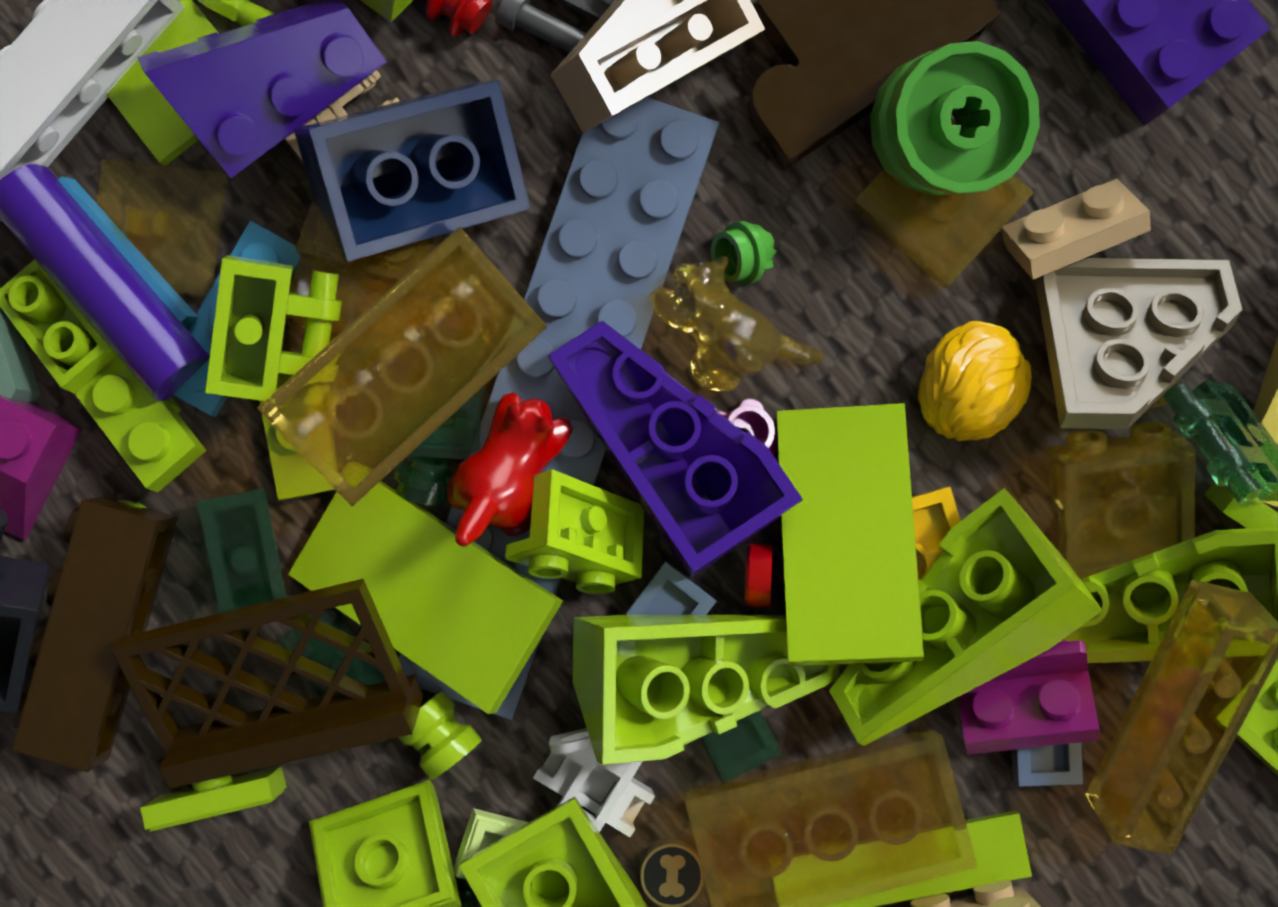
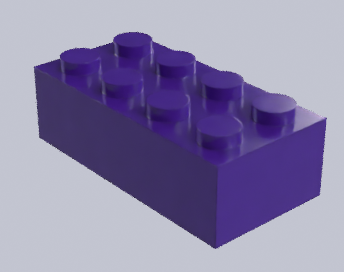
[1044,0,1271,126]

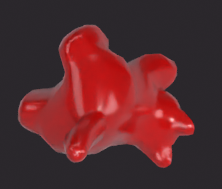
[447,392,573,547]

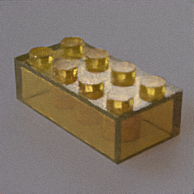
[684,728,978,907]

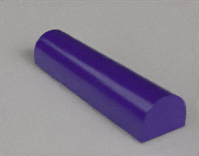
[0,164,210,401]

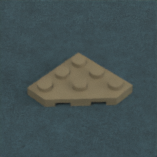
[1035,258,1242,429]

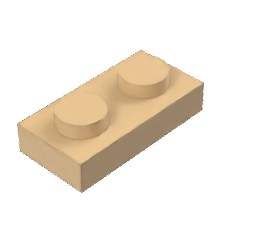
[1002,179,1151,280]

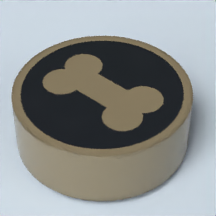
[640,839,704,907]

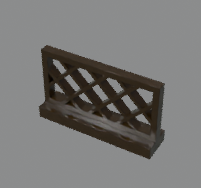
[111,578,424,788]

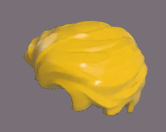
[918,321,1032,441]

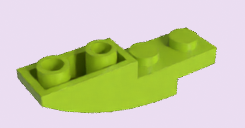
[0,259,207,493]

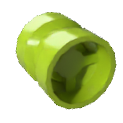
[398,690,482,780]

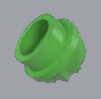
[711,221,777,285]

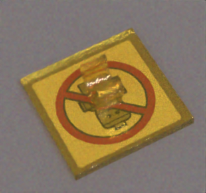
[97,159,227,297]

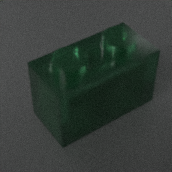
[192,488,287,614]

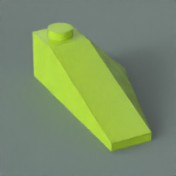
[829,488,1103,746]
[1064,527,1278,663]
[573,614,839,765]

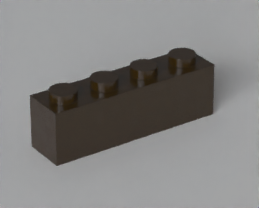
[12,496,178,772]

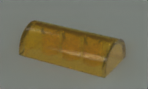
[257,227,548,507]

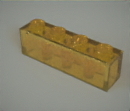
[1085,579,1278,855]

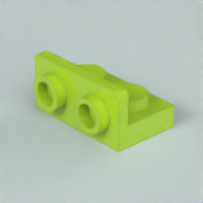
[505,469,644,594]

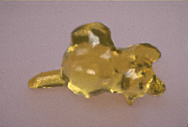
[649,256,824,392]

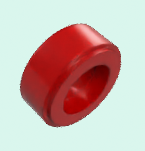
[745,544,773,608]

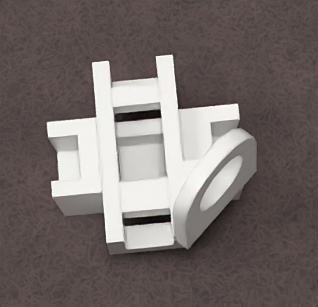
[533,728,655,837]

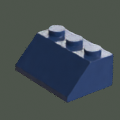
[293,80,531,262]

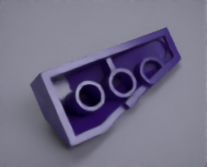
[548,320,803,579]

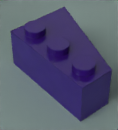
[137,0,387,178]

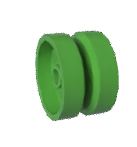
[870,41,1040,196]

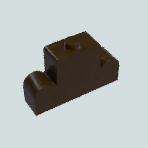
[749,0,1002,172]

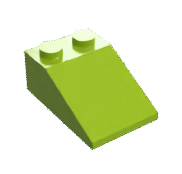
[459,796,648,907]

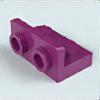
[959,639,1100,755]

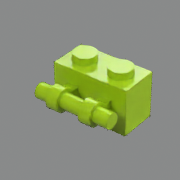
[205,255,342,403]

